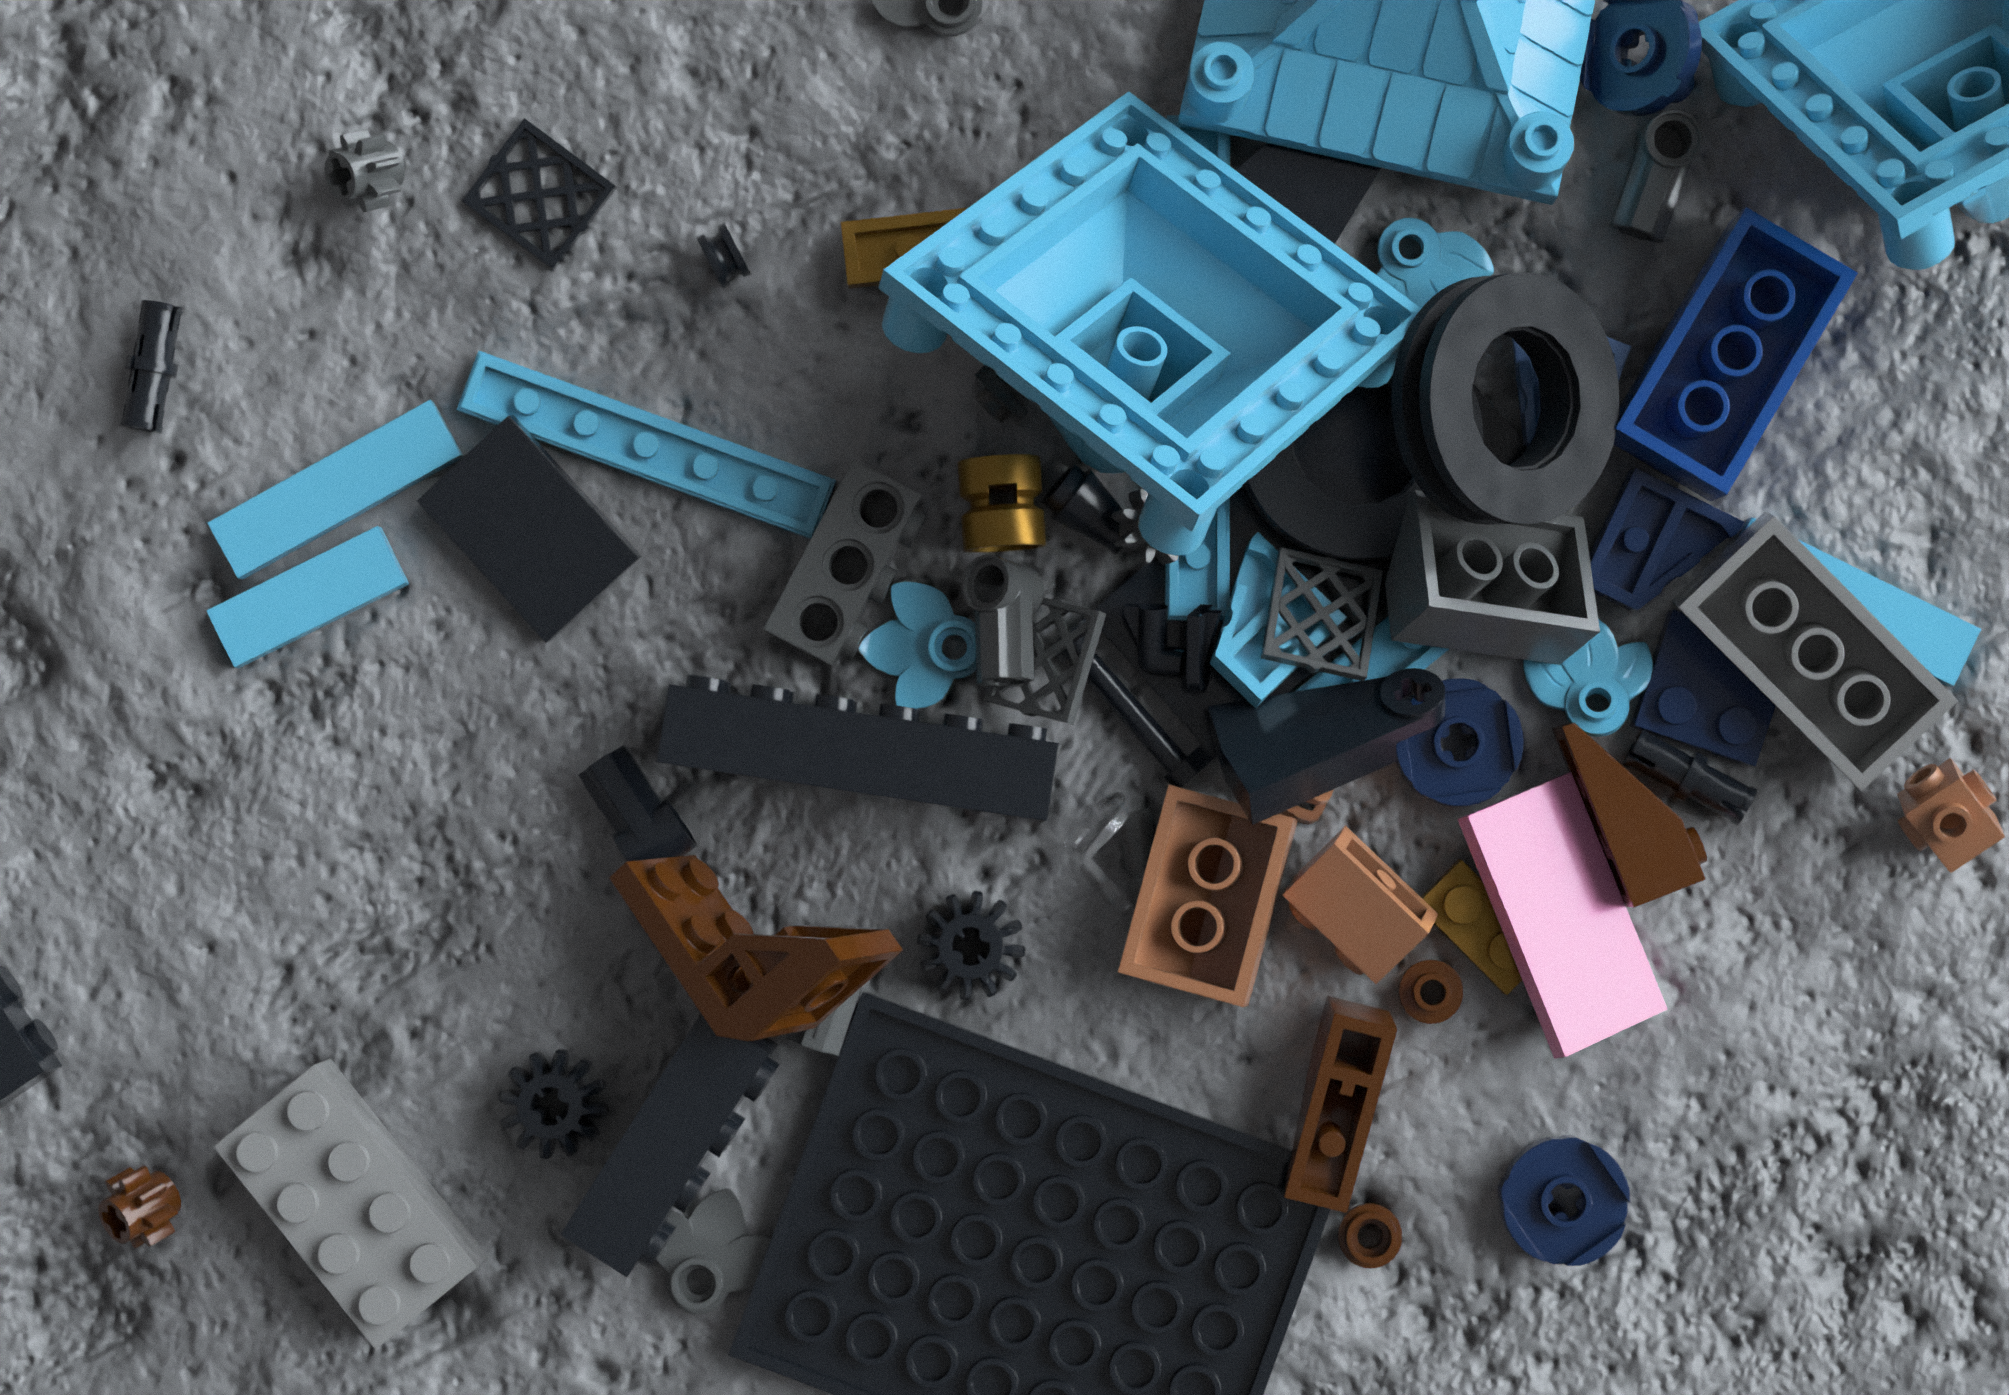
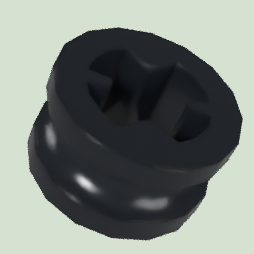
[696,223,751,289]

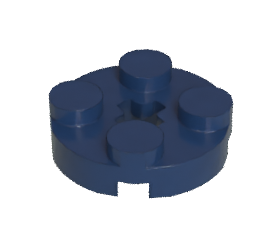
[1580,0,1702,116]
[1396,678,1524,806]
[1498,1135,1630,1266]

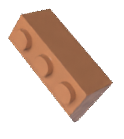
[1118,784,1298,1007]

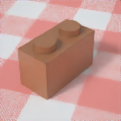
[1282,825,1438,984]

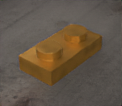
[841,208,967,289]
[1421,859,1522,995]

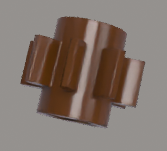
[98,1165,181,1248]

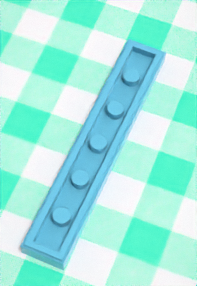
[456,350,837,539]

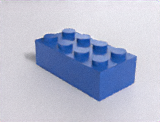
[1614,207,1858,502]

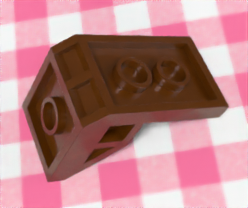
[609,855,903,1041]

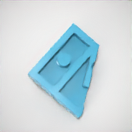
[1210,532,1347,708]

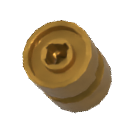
[957,454,1046,553]

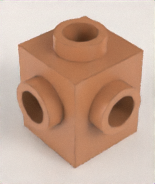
[1897,758,2005,873]

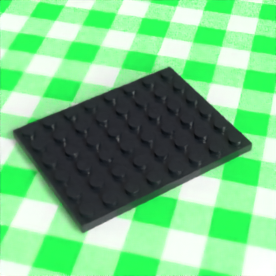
[728,991,1331,1395]

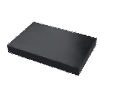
[417,415,642,643]

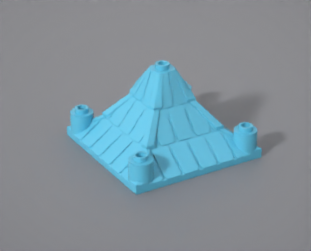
[1177,0,1595,205]
[1699,0,2009,270]
[878,91,1421,556]

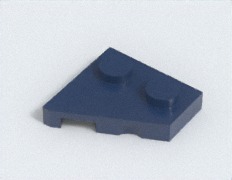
[1589,468,1744,611]

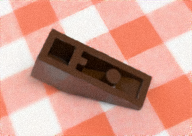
[1552,723,1707,908]
[1283,996,1397,1213]

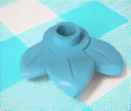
[1377,218,1494,308]
[859,582,976,709]
[1523,619,1653,737]

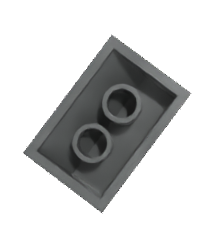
[1385,490,1600,665]

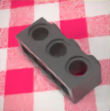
[763,459,928,668]

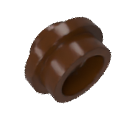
[1398,959,1463,1024]
[1337,1203,1402,1269]

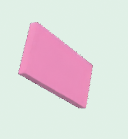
[1457,772,1667,1059]

